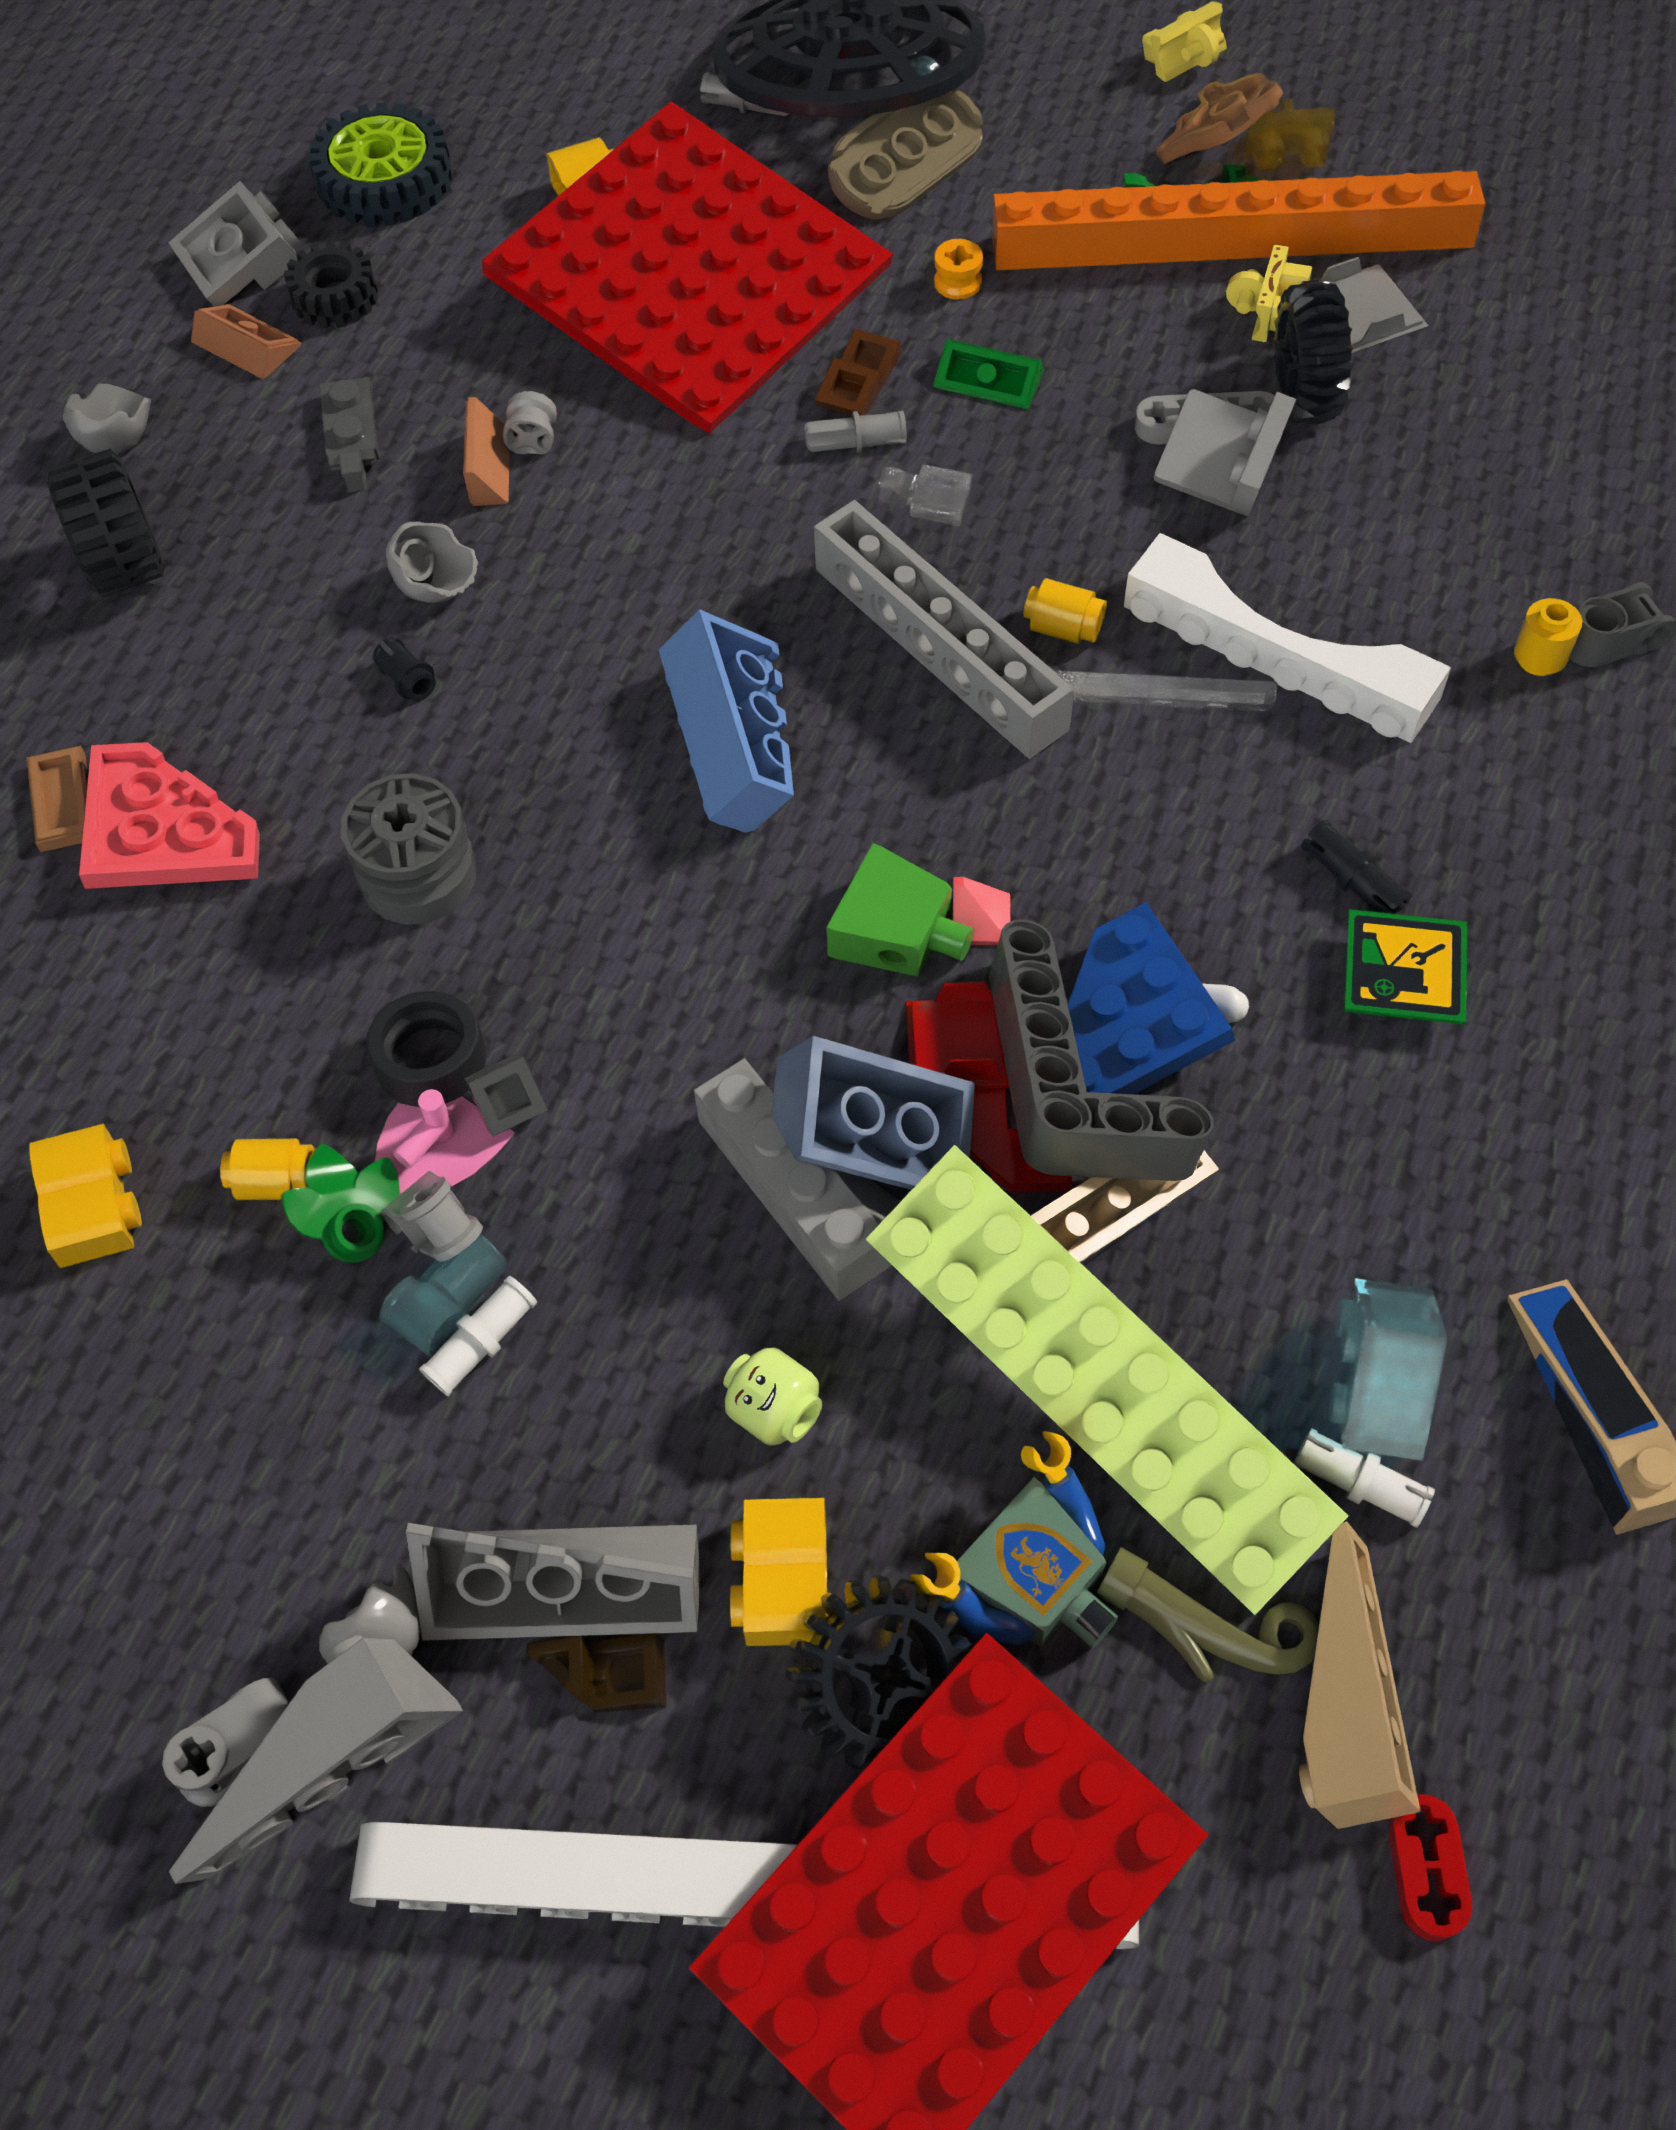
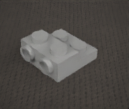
[168,181,300,307]

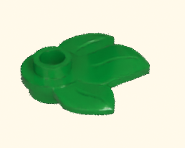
[281,1144,400,1263]

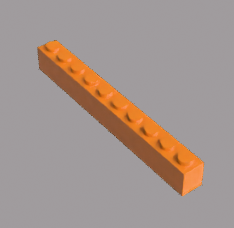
[992,171,1486,270]

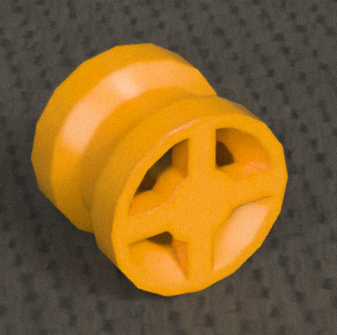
[934,239,983,300]

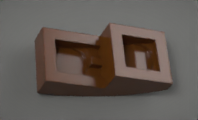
[815,328,902,416]

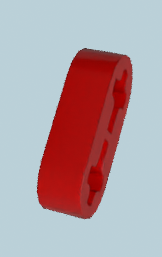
[1388,1794,1472,1942]

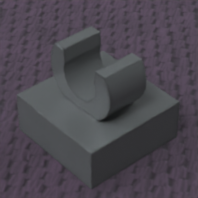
[464,1052,548,1136]

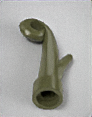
[1096,1547,1319,1683]

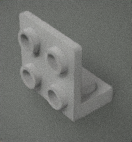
[1154,389,1296,517]

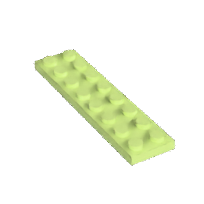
[866,1145,1348,1615]

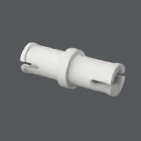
[419,1276,537,1397]
[1293,1428,1435,1528]

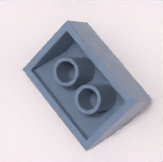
[771,1036,975,1190]

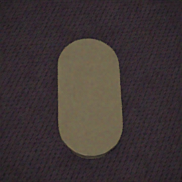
[828,88,983,220]

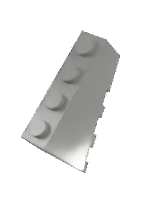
[694,1058,900,1301]
[406,1523,700,1640]

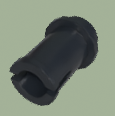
[373,637,436,701]

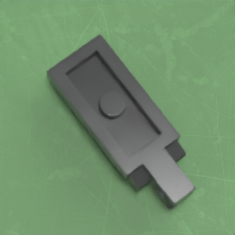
[320,377,379,492]

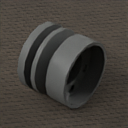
[341,773,476,925]

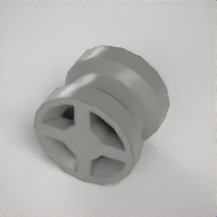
[502,391,557,454]

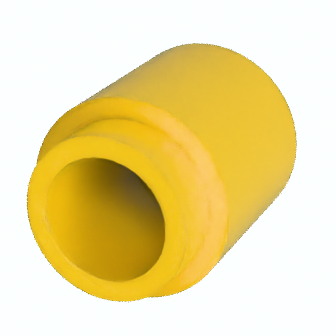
[1023,578,1107,645]
[1514,598,1582,676]
[220,1138,315,1200]

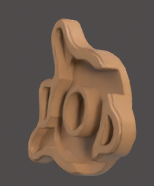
[1155,73,1283,164]

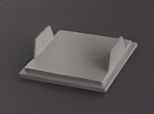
[1320,257,1429,353]

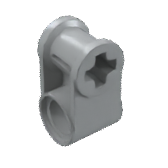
[380,1171,483,1262]
[162,1678,290,1807]

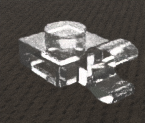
[877,464,973,527]

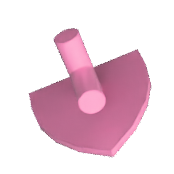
[375,1089,515,1194]

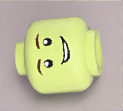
[723,1348,822,1446]

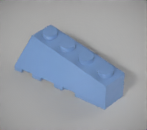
[658,609,794,833]

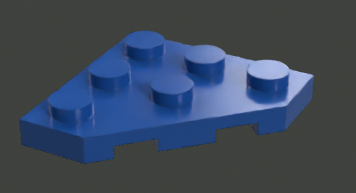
[1068,902,1235,1094]

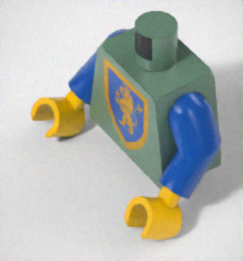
[910,1431,1118,1649]

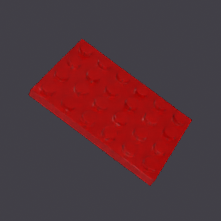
[689,1633,1209,2130]

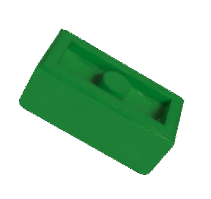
[933,339,1045,410]

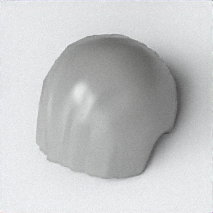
[63,383,151,455]
[386,521,478,603]
[319,1564,420,1660]

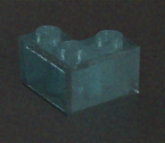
[1329,1278,1447,1461]

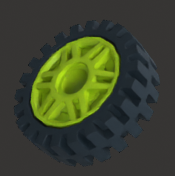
[309,102,452,226]

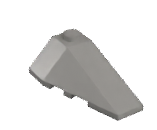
[169,1635,463,1884]

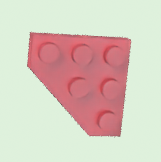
[79,742,260,889]

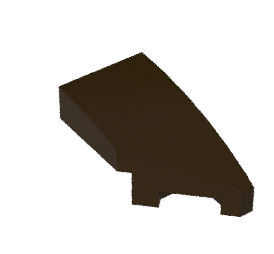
[527,1633,667,1713]

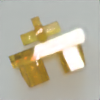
[1243,98,1335,170]

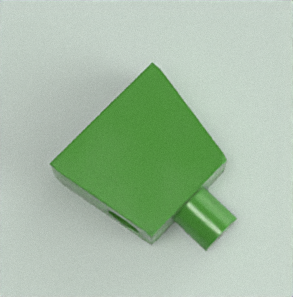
[826,843,974,977]

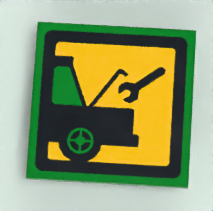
[1344,909,1467,1025]

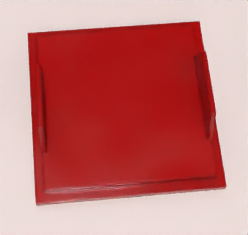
[905,982,1009,1090]

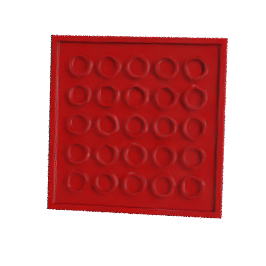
[482,101,893,434]

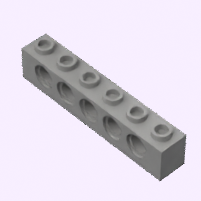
[814,500,1074,760]

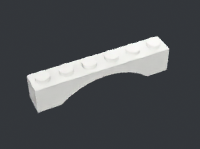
[1124,533,1451,743]

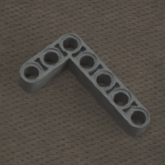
[989,919,1214,1181]

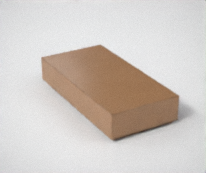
[26,746,88,852]

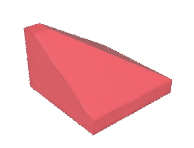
[953,877,1010,945]

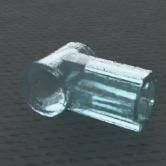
[380,1234,508,1358]

